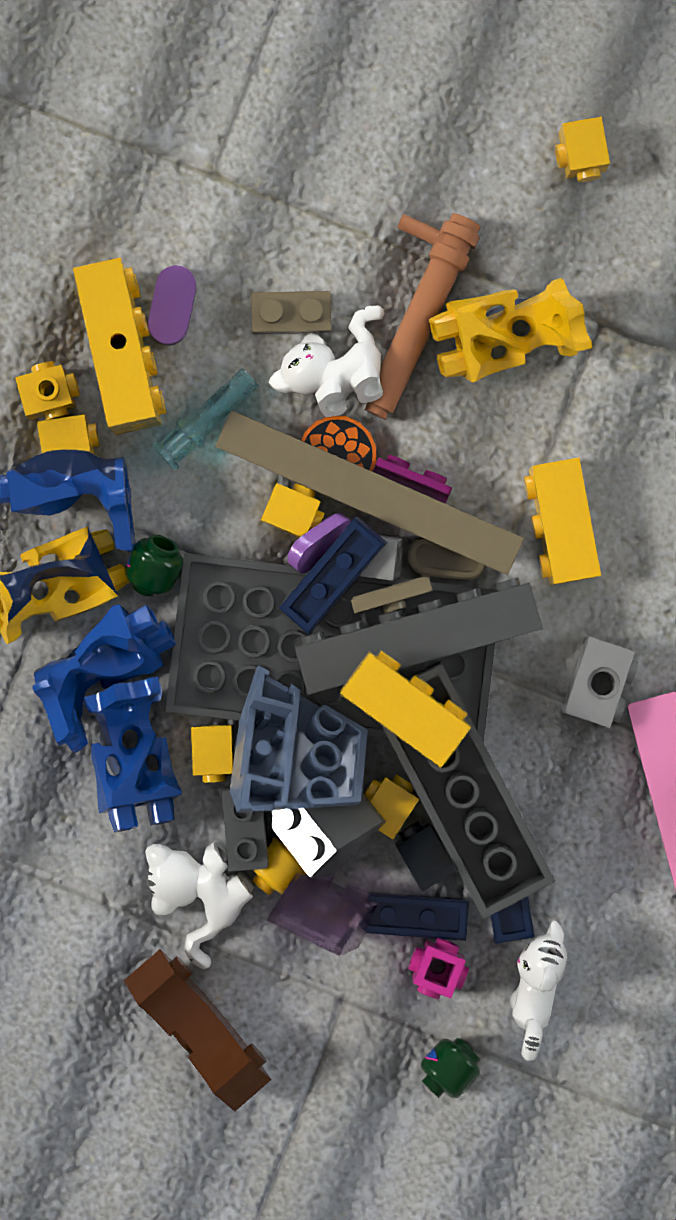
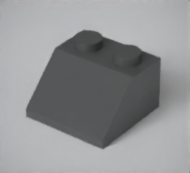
[265,792,386,878]

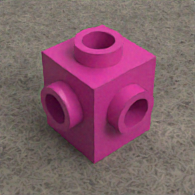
[408,937,469,999]

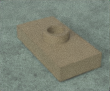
[351,576,433,614]

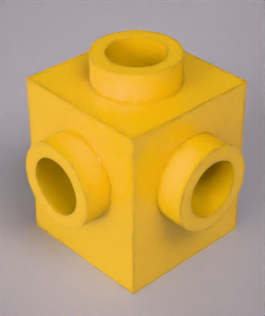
[15,361,80,420]

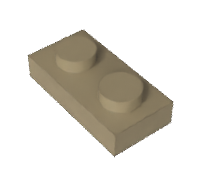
[251,291,331,334]

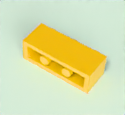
[524,457,601,586]
[340,650,471,767]

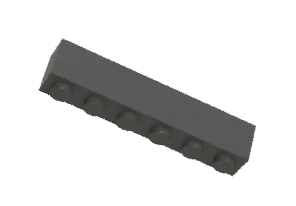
[295,577,543,695]

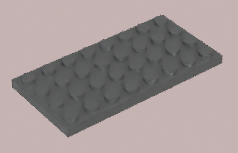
[165,553,497,743]

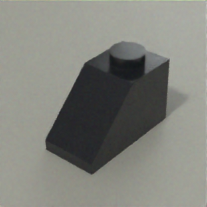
[395,821,457,892]

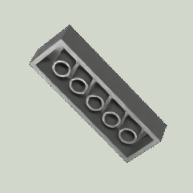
[380,661,556,919]

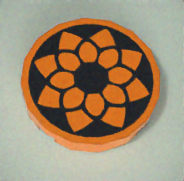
[301,416,376,472]

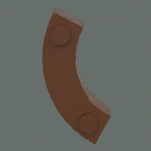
[124,949,271,1111]

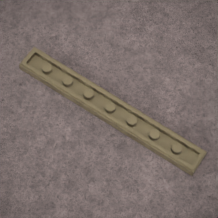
[215,410,524,575]

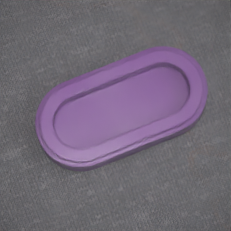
[148,265,197,346]
[288,513,352,573]

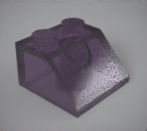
[267,873,378,956]

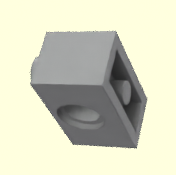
[560,636,638,728]

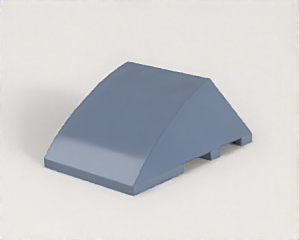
[230,665,368,813]

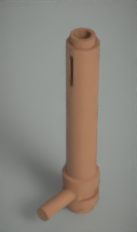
[364,213,481,420]

